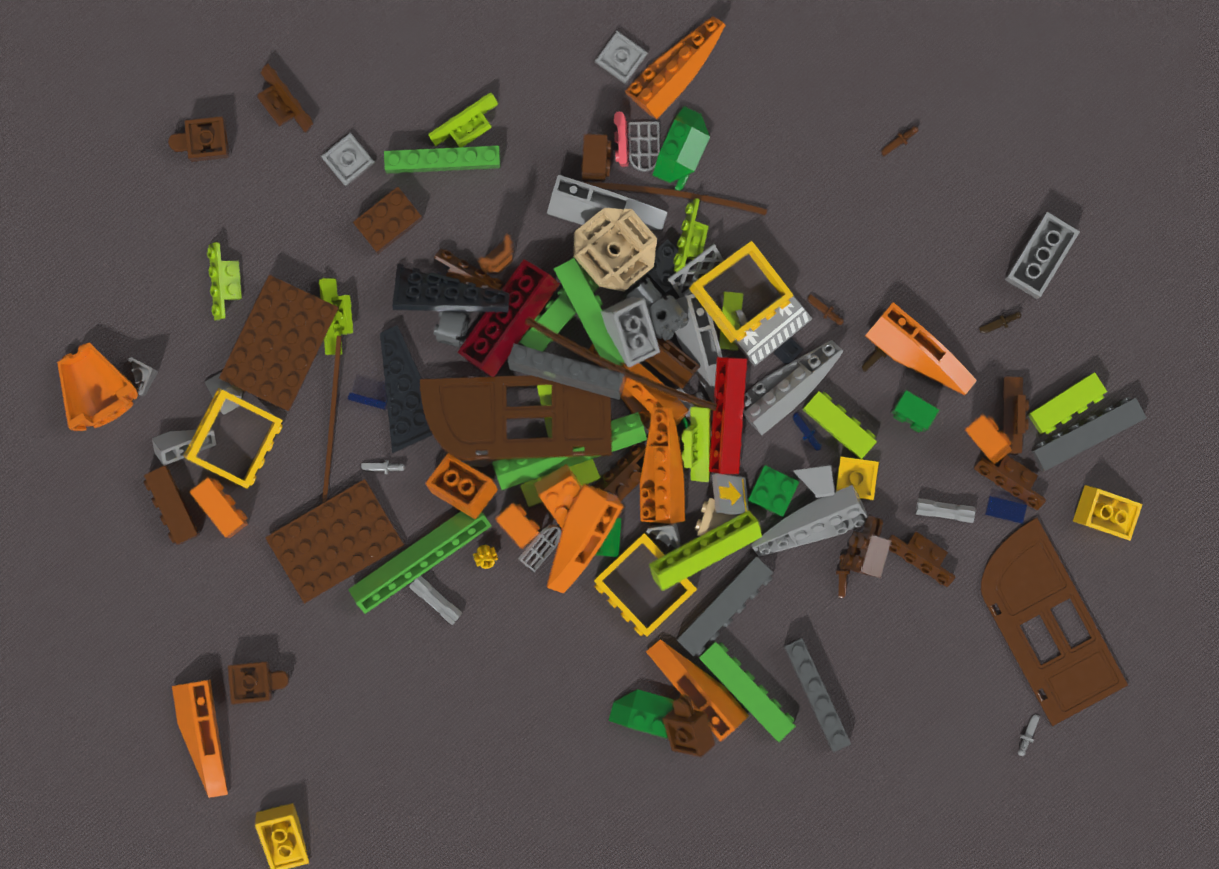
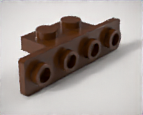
[257,64,313,133]
[434,249,505,291]
[1003,377,1029,454]
[592,442,646,502]
[974,455,1046,510]
[887,532,956,587]

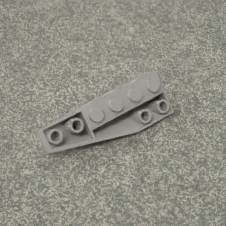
[547,175,667,231]
[675,294,722,403]
[743,340,843,435]
[752,485,868,557]

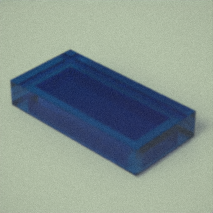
[347,392,387,411]
[985,496,1027,524]

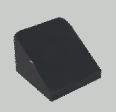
[774,337,803,365]

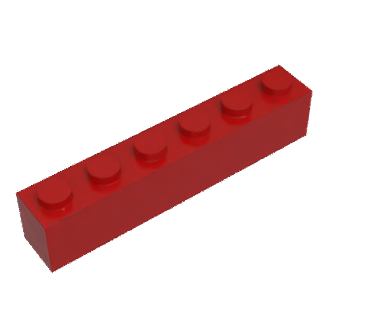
[709,357,747,474]

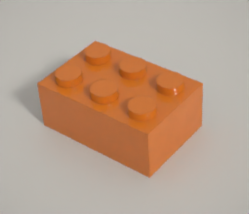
[965,415,1012,465]
[425,454,498,520]
[534,464,582,528]
[190,478,248,538]
[496,504,540,549]

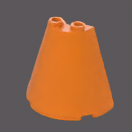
[57,342,138,431]

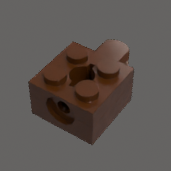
[168,116,229,162]
[843,516,891,578]
[228,662,289,704]
[663,695,715,757]

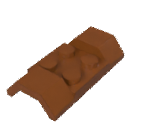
[478,234,514,274]

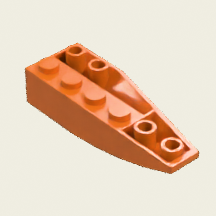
[625,16,725,119]
[865,303,977,395]
[589,344,689,431]
[640,407,685,524]
[547,484,623,593]
[646,639,749,742]
[172,680,228,798]

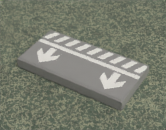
[733,296,813,367]

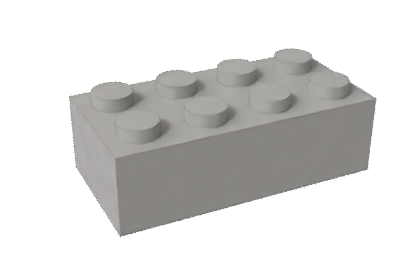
[1005,212,1080,299]

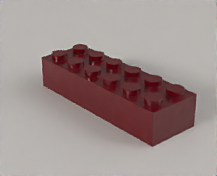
[457,259,560,378]

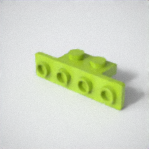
[428,93,498,148]
[673,198,709,272]
[207,242,242,320]
[319,278,353,355]
[682,406,710,482]

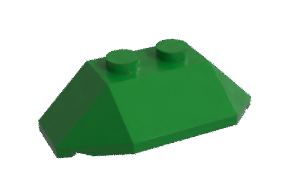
[653,107,710,183]
[608,689,675,739]

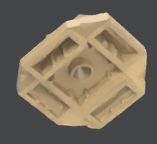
[574,208,657,291]

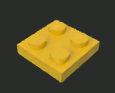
[835,457,879,500]

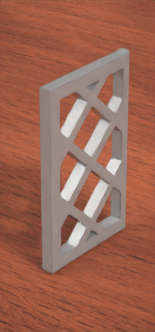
[668,244,724,298]

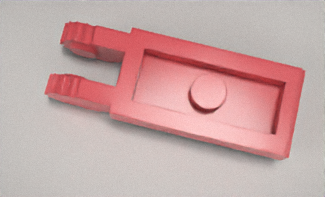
[614,112,629,167]

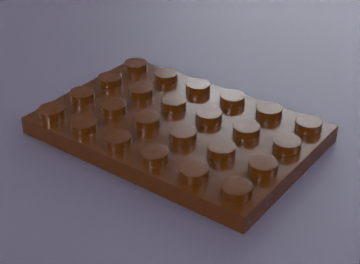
[219,275,339,412]
[265,479,404,604]

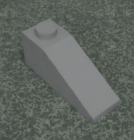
[152,429,216,466]

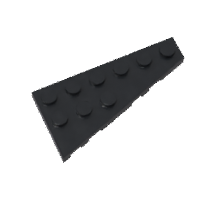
[392,263,510,312]
[380,325,433,454]

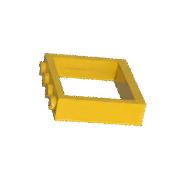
[689,241,794,343]
[183,388,283,489]
[594,533,697,637]

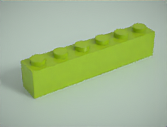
[649,510,762,591]

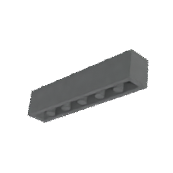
[508,344,625,400]
[1032,397,1147,472]
[677,556,773,656]
[783,638,851,752]

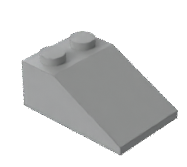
[601,297,660,367]

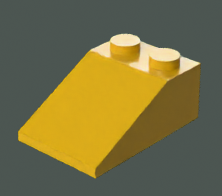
[1073,485,1143,541]
[255,803,309,869]

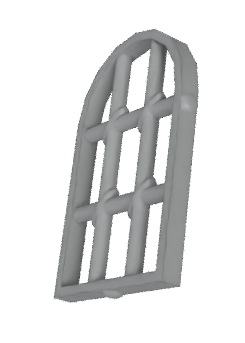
[628,121,660,172]
[518,525,562,572]

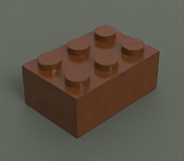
[582,134,611,182]
[353,187,423,255]

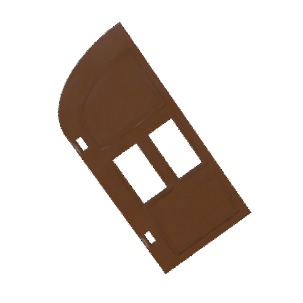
[420,375,612,460]
[980,518,1128,726]

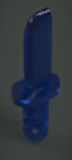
[793,412,822,451]

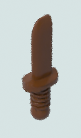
[881,126,918,156]
[807,294,844,325]
[836,554,850,598]

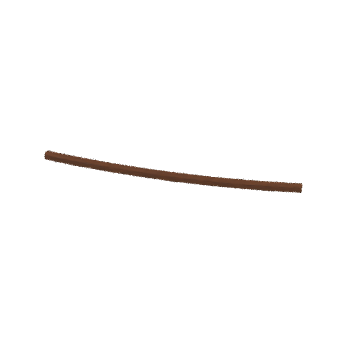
[583,182,767,215]
[525,317,717,411]
[322,335,342,504]

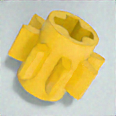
[473,545,498,569]

